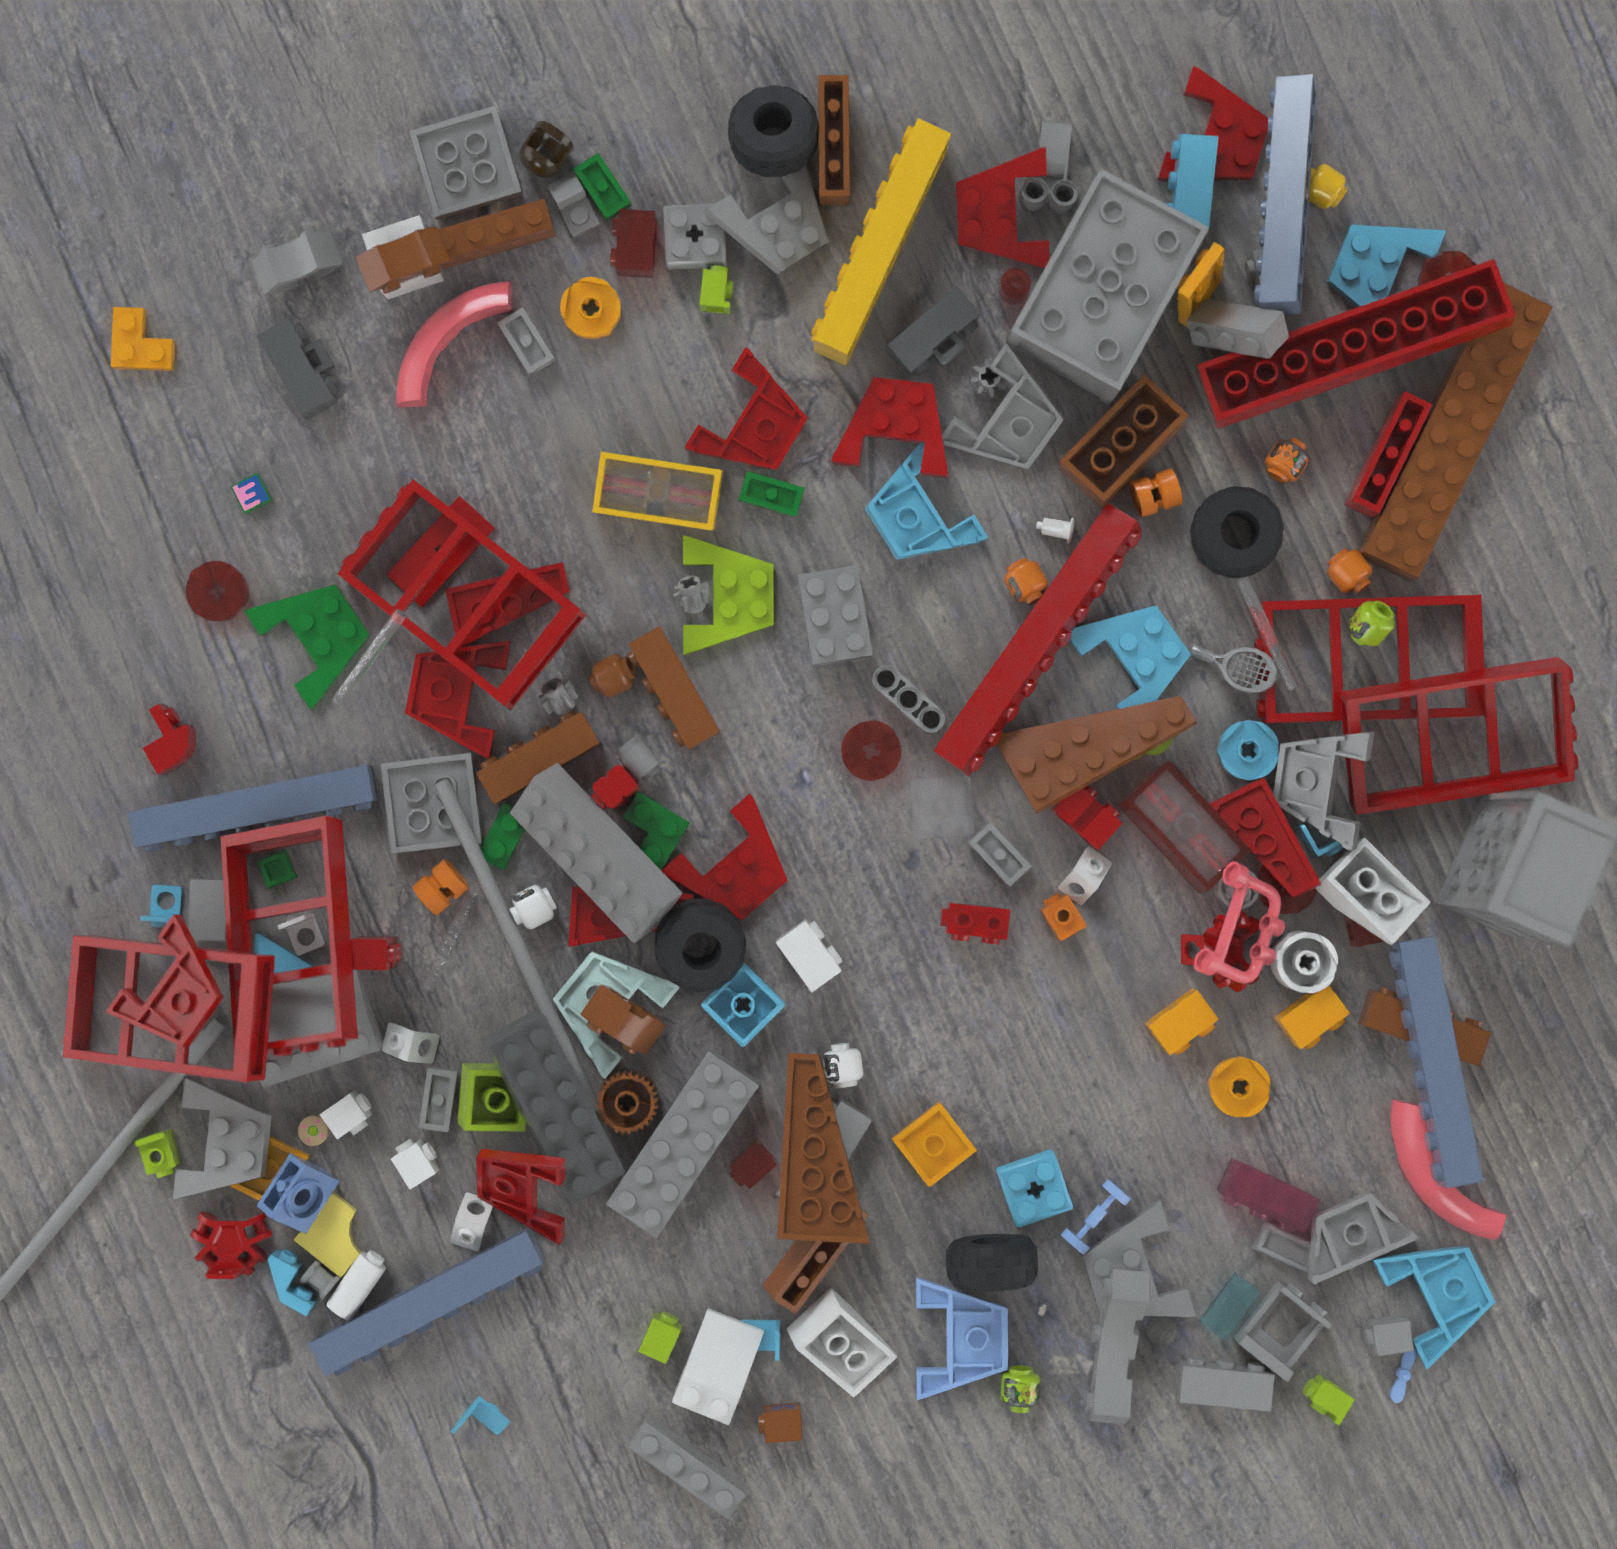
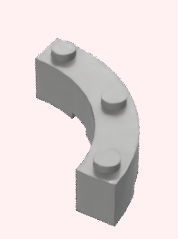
[1084,1269,1150,1425]

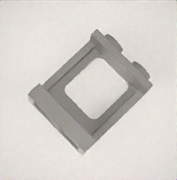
[1233,1281,1332,1382]

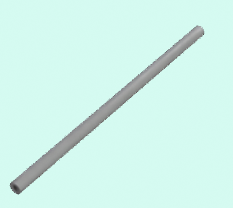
[434,778,599,1112]
[0,1017,227,1302]

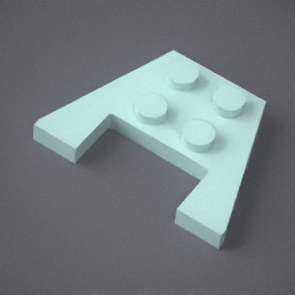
[553,951,680,1079]

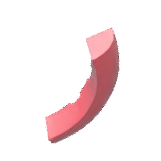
[396,281,513,407]
[1390,1099,1506,1240]

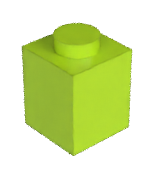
[638,1311,683,1364]

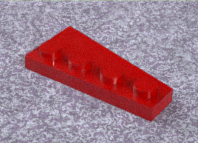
[445,562,571,647]
[1209,777,1321,899]
[568,886,694,947]

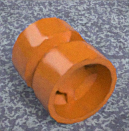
[1129,468,1183,518]
[412,859,470,916]

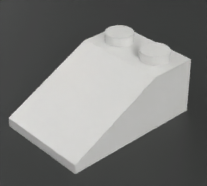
[1315,837,1431,945]
[787,1287,898,1398]
[672,1308,764,1425]

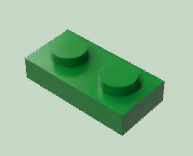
[573,153,632,222]
[738,471,805,518]
[481,802,525,870]

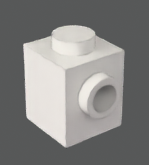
[320,1090,372,1139]
[391,1138,440,1189]

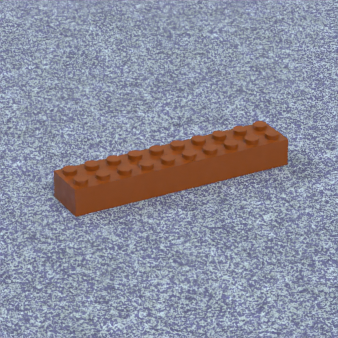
[1358,282,1553,582]

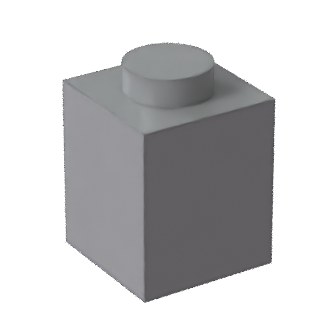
[1363,1314,1414,1356]

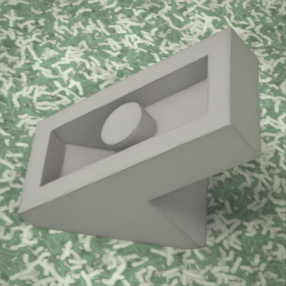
[547,172,601,240]

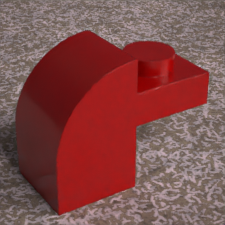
[142,704,196,775]

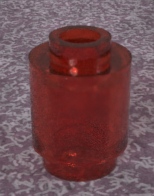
[998,268,1031,304]

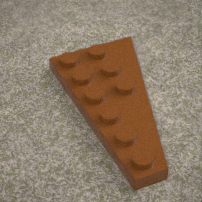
[996,696,1197,814]
[777,1053,870,1244]

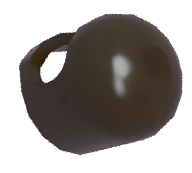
[519,121,574,178]

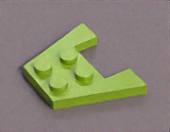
[683,535,774,656]

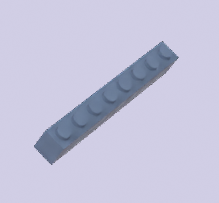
[1255,74,1317,314]
[127,765,379,852]
[1389,936,1483,1188]
[308,1227,546,1376]

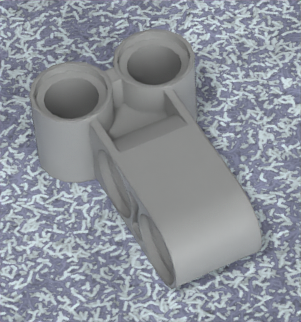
[1019,121,1079,215]

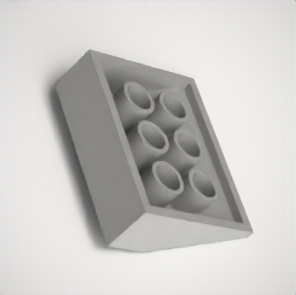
[260,970,384,1088]

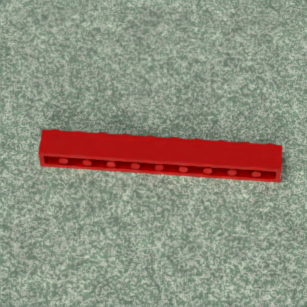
[933,503,1142,777]

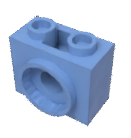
[257,1153,339,1234]

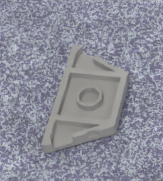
[1308,1192,1418,1285]

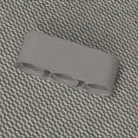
[872,665,945,734]

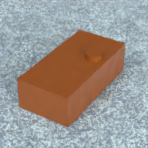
[1059,374,1189,510]

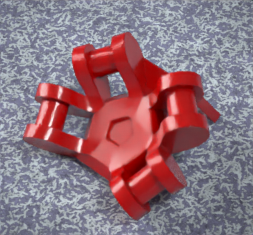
[1181,910,1259,992]
[190,1211,273,1279]

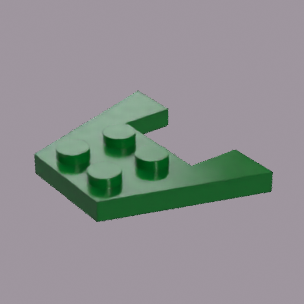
[243,585,371,710]

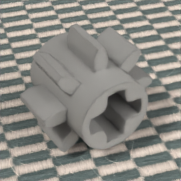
[970,359,1005,398]
[673,576,711,614]
[538,678,578,716]

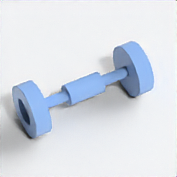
[1061,1179,1131,1255]

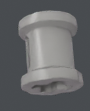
[299,1260,341,1300]

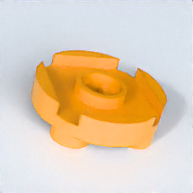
[560,277,621,339]
[1208,1056,1271,1118]

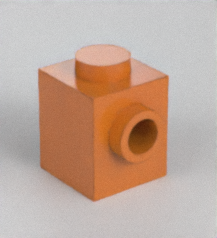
[1039,892,1087,942]

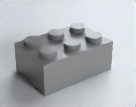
[798,565,873,667]

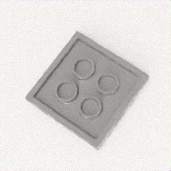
[409,105,523,220]
[381,753,483,854]

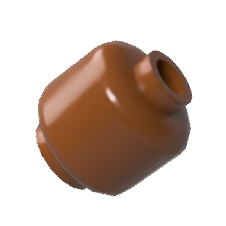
[589,653,637,698]

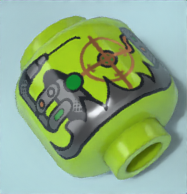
[1348,601,1395,646]
[1000,1365,1040,1413]

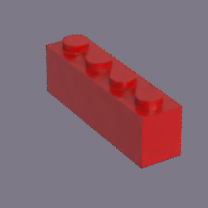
[1344,391,1433,518]

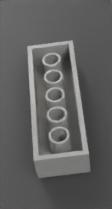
[510,763,683,943]
[606,1048,760,1238]

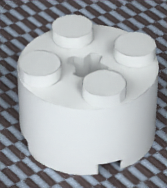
[1270,930,1338,993]

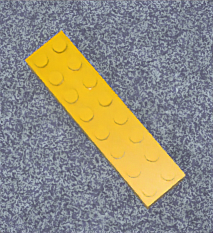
[811,118,951,366]

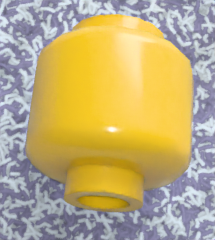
[1309,163,1348,210]

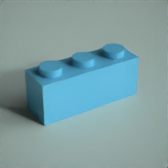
[1166,134,1218,230]

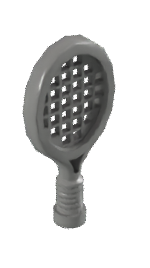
[1190,644,1278,694]

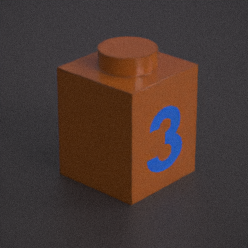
[758,1402,802,1443]

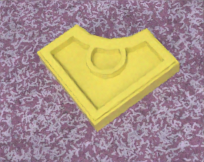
[294,1191,361,1278]

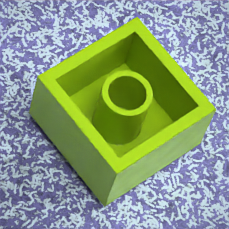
[458,1063,526,1132]

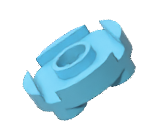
[1216,720,1279,781]

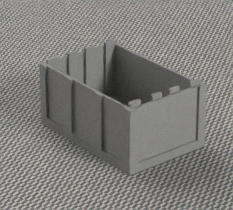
[1007,168,1209,406]
[1435,791,1617,947]

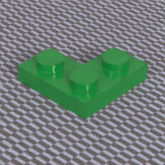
[623,792,690,870]

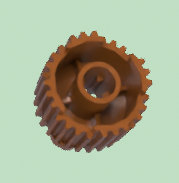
[596,1069,660,1134]

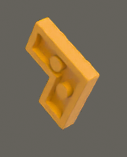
[111,307,175,371]

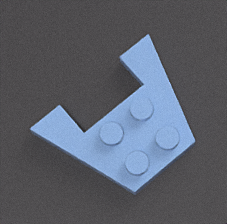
[916,1276,1008,1400]

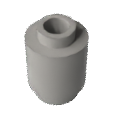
[616,737,661,783]

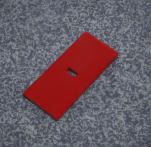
[386,496,496,608]

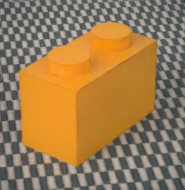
[1273,985,1350,1049]
[1144,988,1219,1055]

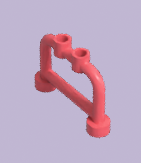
[1194,861,1285,984]

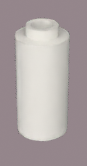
[326,1250,386,1320]

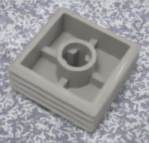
[663,203,727,270]

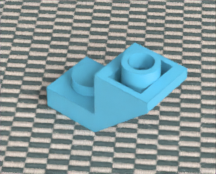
[268,1249,318,1316]

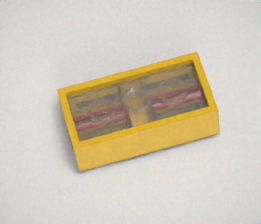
[592,452,723,531]

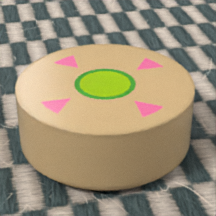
[298,1115,330,1146]

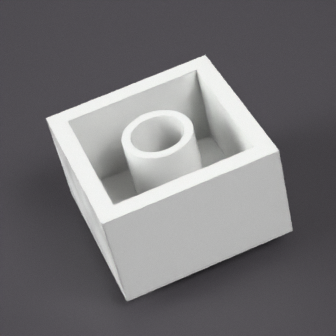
[362,215,444,300]
[776,919,843,993]

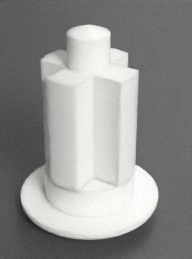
[1036,517,1075,544]

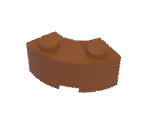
[355,227,450,294]
[580,984,667,1055]

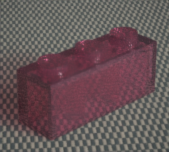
[1216,1157,1320,1234]

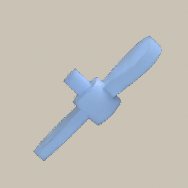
[1389,1349,1416,1403]

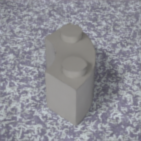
[252,228,343,295]

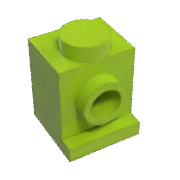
[699,266,733,314]
[134,1128,182,1178]
[1302,1373,1355,1425]

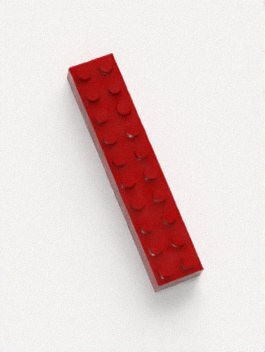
[1197,259,1516,430]

